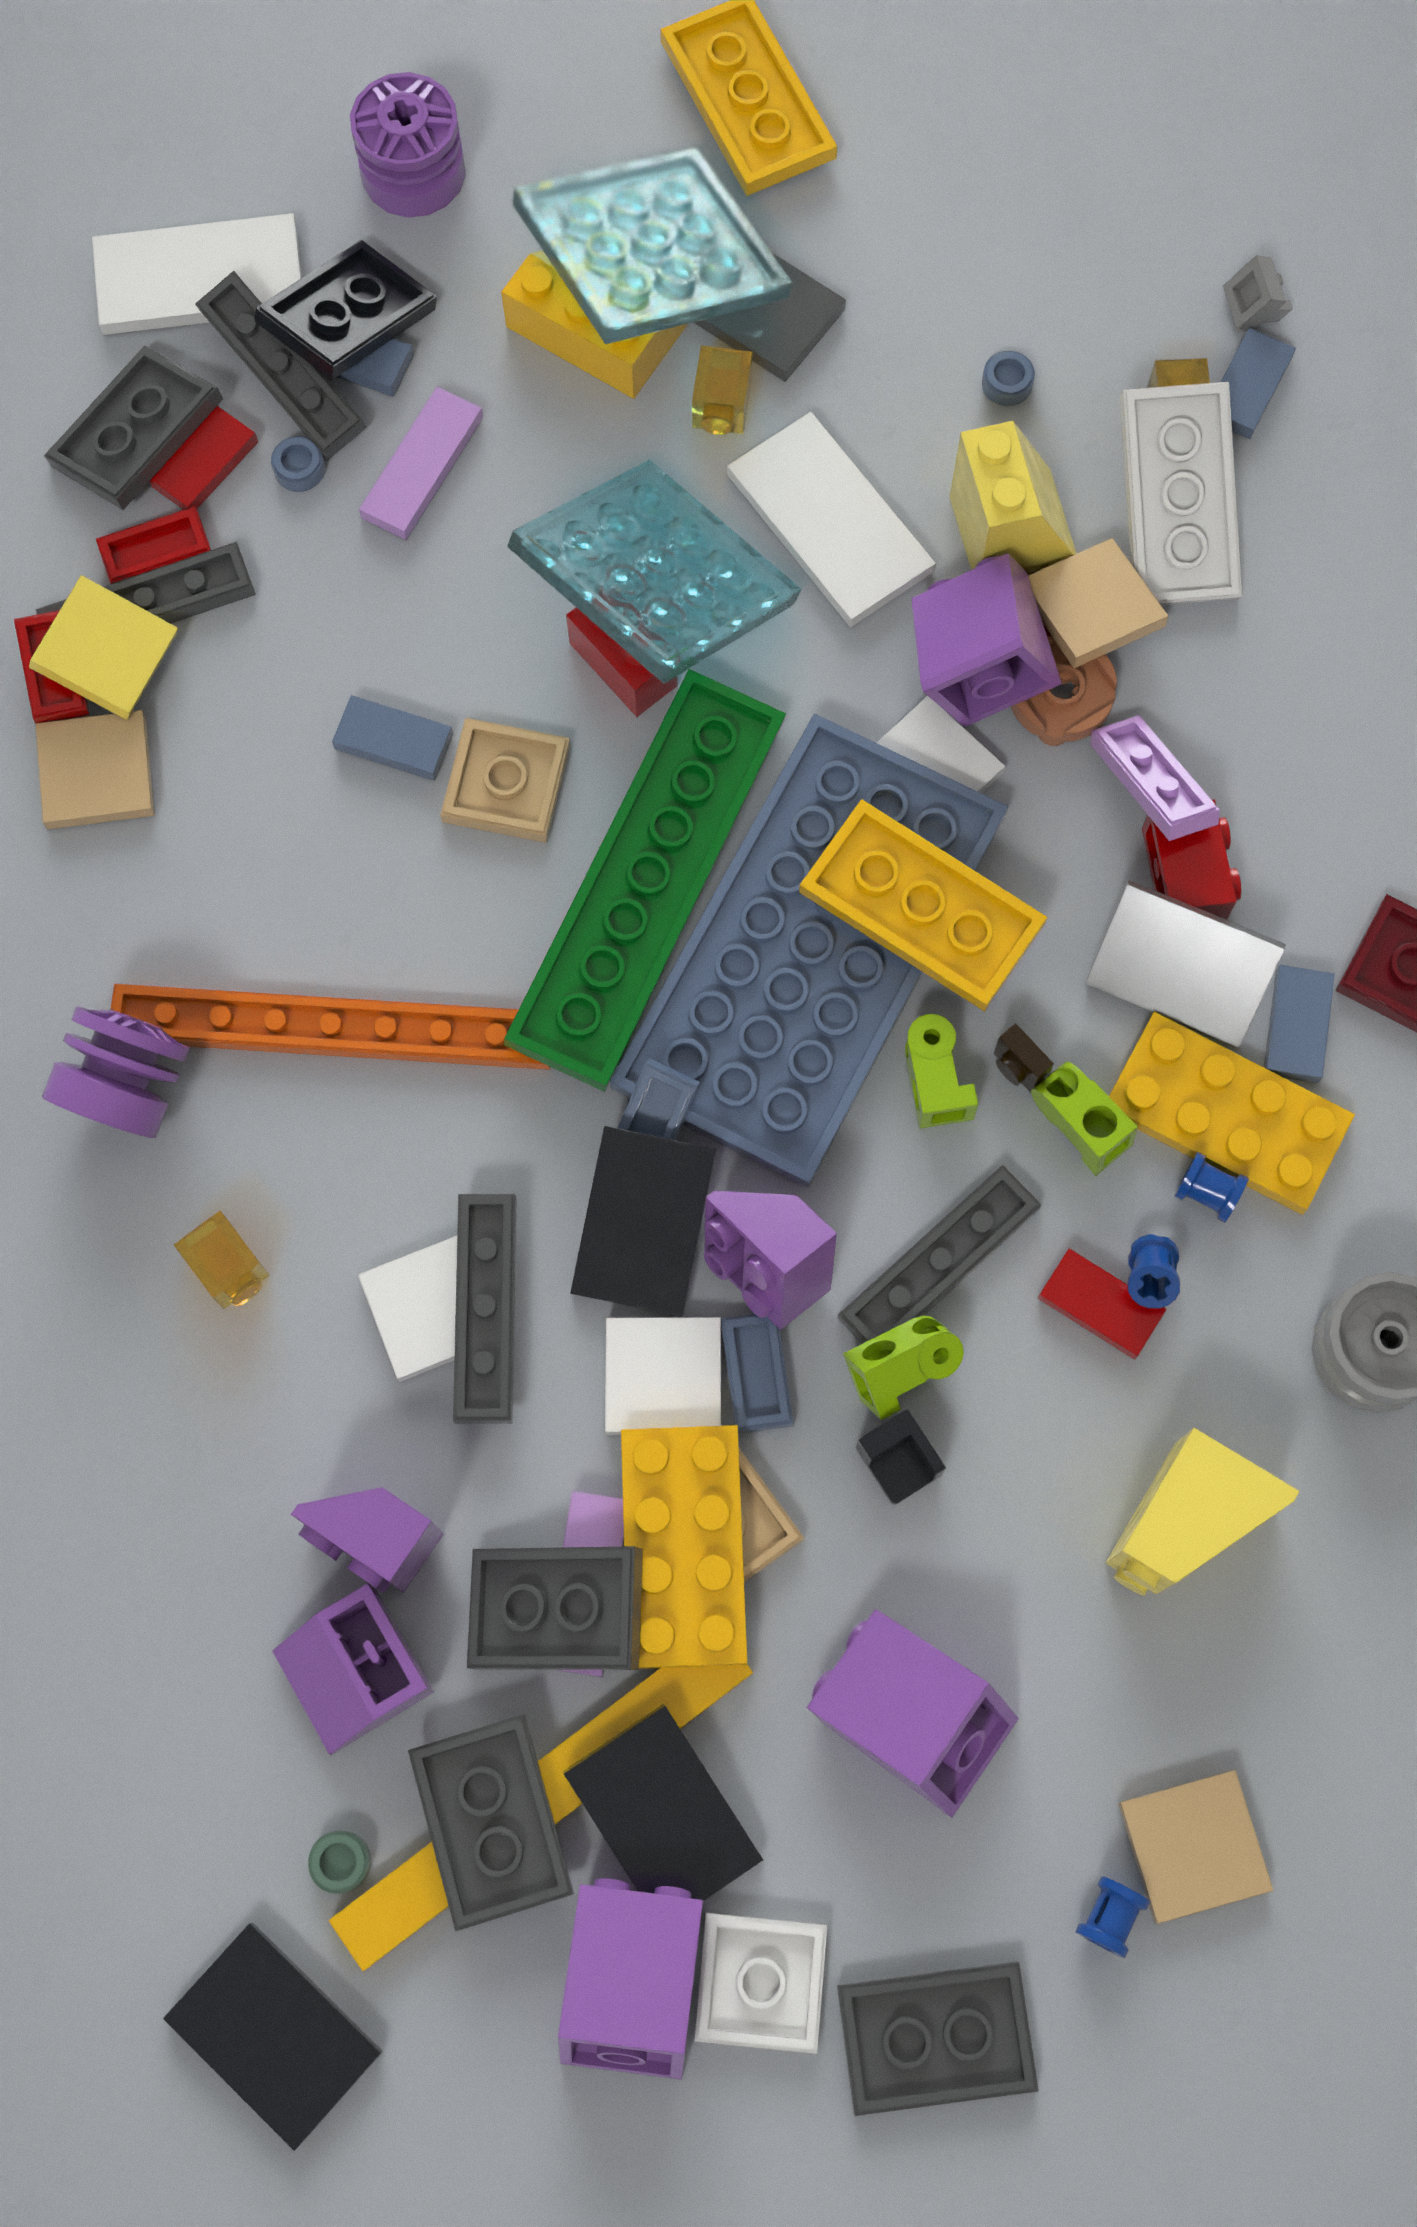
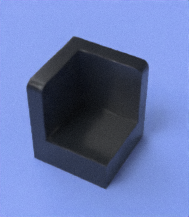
[856,1409,946,1505]

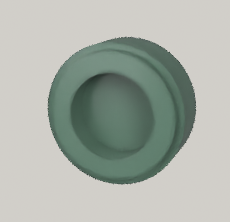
[308,1831,371,1894]

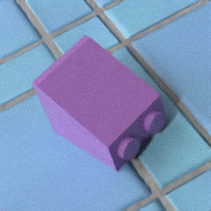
[911,553,1062,727]
[806,1609,1019,1818]
[558,1878,703,2080]

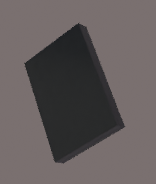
[255,239,437,380]
[570,1126,717,1317]
[563,1704,763,1901]
[163,1923,383,2151]

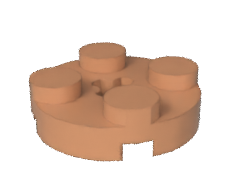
[1011,636,1117,746]

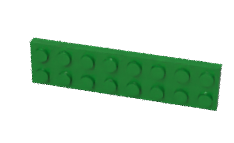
[503,669,786,1092]

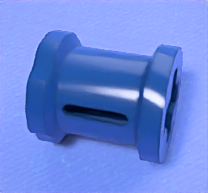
[1174,1152,1249,1223]
[1128,1234,1180,1308]
[1075,1876,1151,1958]

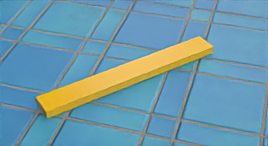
[328,1665,753,1972]

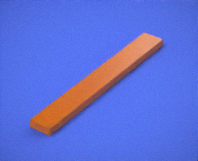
[111,984,550,1070]

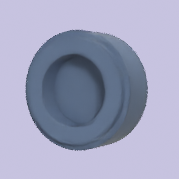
[982,351,1035,406]
[271,436,325,492]

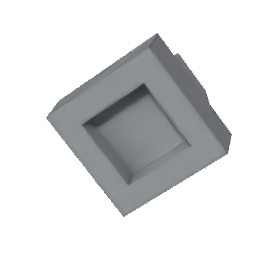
[1223,255,1292,331]

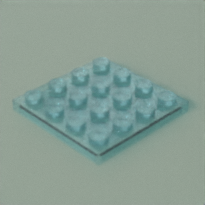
[513,148,792,344]
[507,459,802,684]

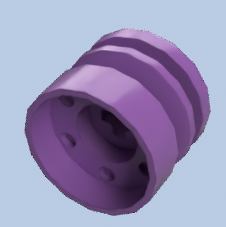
[350,72,465,218]
[42,1006,190,1138]

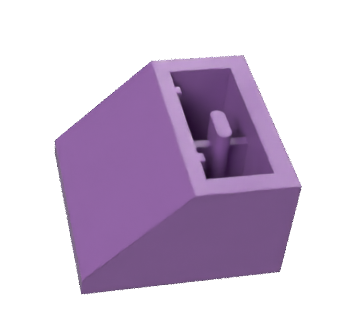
[704,1191,837,1330]
[291,1487,444,1594]
[272,1583,434,1755]

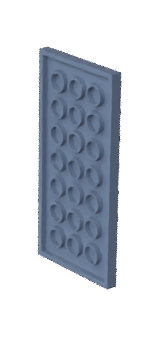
[610,713,1008,1188]

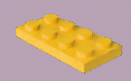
[660,0,837,196]
[799,799,1048,1012]
[1109,1012,1355,1215]
[621,1425,747,1669]

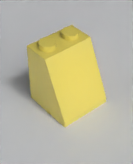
[950,421,1077,575]
[1106,1428,1300,1596]

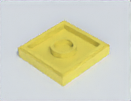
[29,575,178,720]

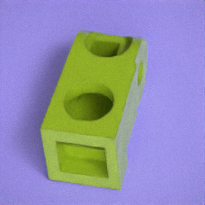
[905,1014,978,1129]
[1031,1061,1138,1176]
[843,1316,964,1420]

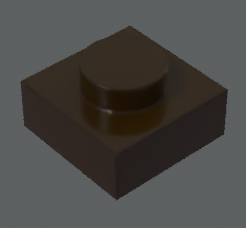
[993,1023,1054,1093]

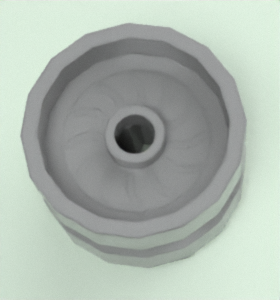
[1311,1272,1417,1413]

